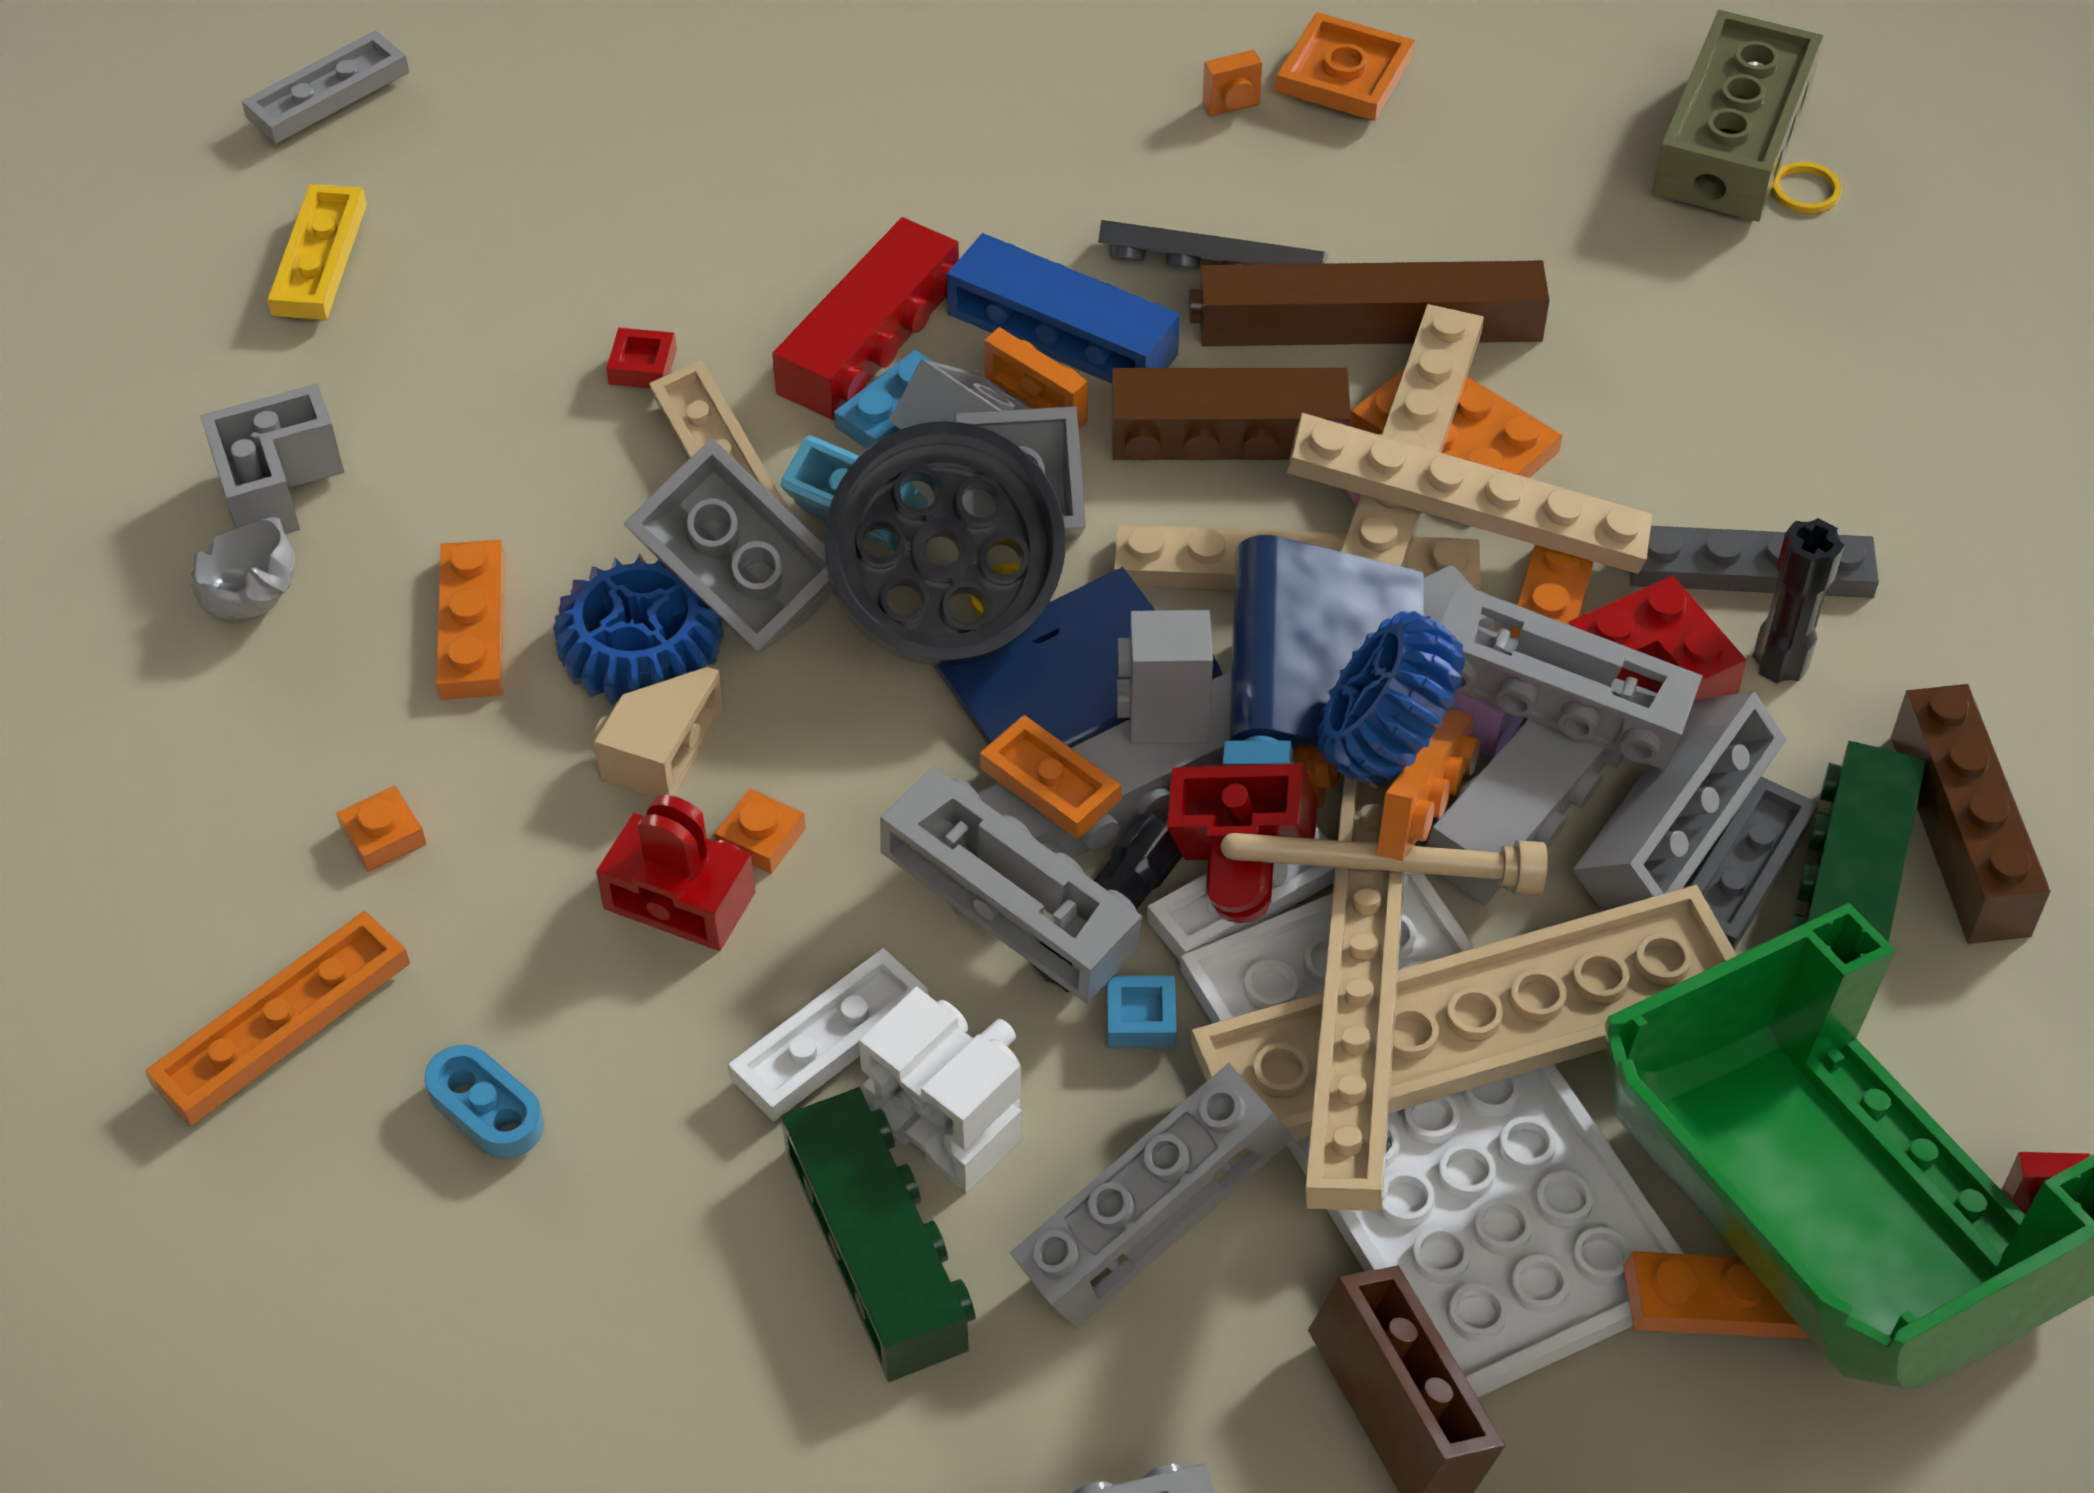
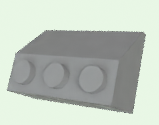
[624,438,833,654]

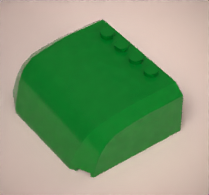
[1605,903,2094,1388]

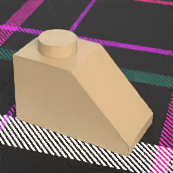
[592,667,724,798]

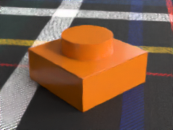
[1202,50,1262,116]
[336,785,427,872]
[715,788,806,874]

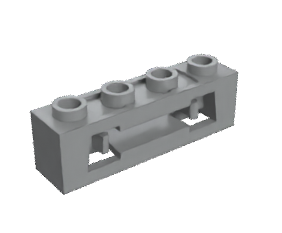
[1440,583,1702,770]
[880,766,1142,1004]
[1009,1063,1293,1328]

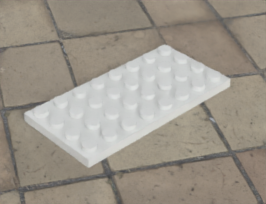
[1180,872,1684,1398]

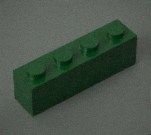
[1789,740,1926,943]
[781,1087,976,1383]

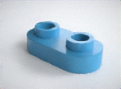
[425,1045,544,1158]

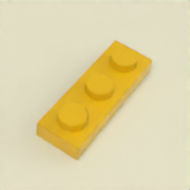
[267,184,367,320]

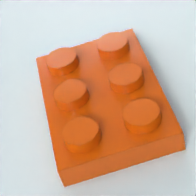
[1351,366,1563,478]

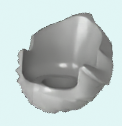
[190,517,296,620]

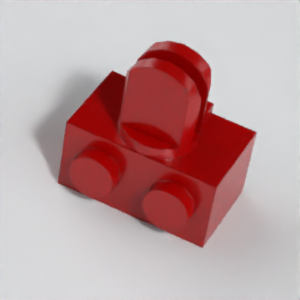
[1167,763,1318,924]
[596,795,756,952]

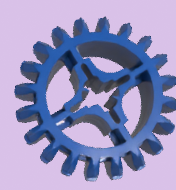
[553,553,723,706]
[1317,610,1465,786]

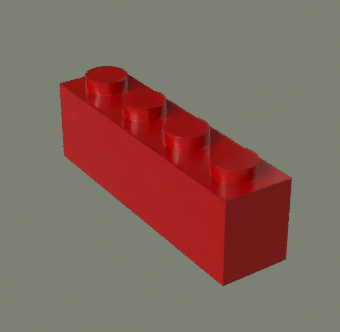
[772,217,959,420]

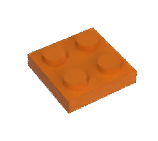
[1275,12,1415,121]

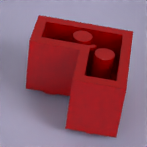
[1569,575,1747,705]

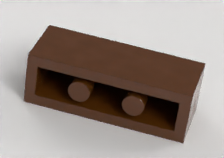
[1308,1265,1506,1493]

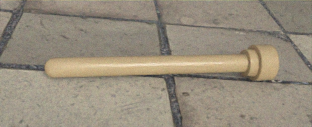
[1221,833,1547,896]

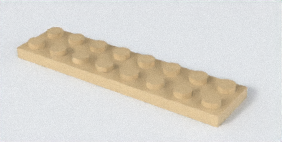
[1191,884,1737,1158]

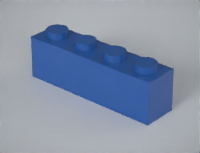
[947,233,1180,384]

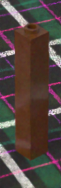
[1189,260,1550,347]

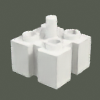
[858,986,1022,1193]

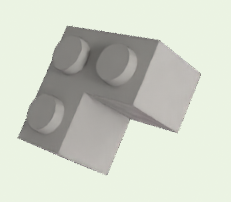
[200,383,345,534]

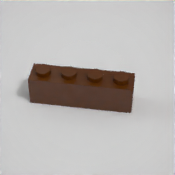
[1112,368,1351,461]
[1891,684,2051,944]

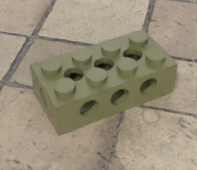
[1652,9,1824,222]

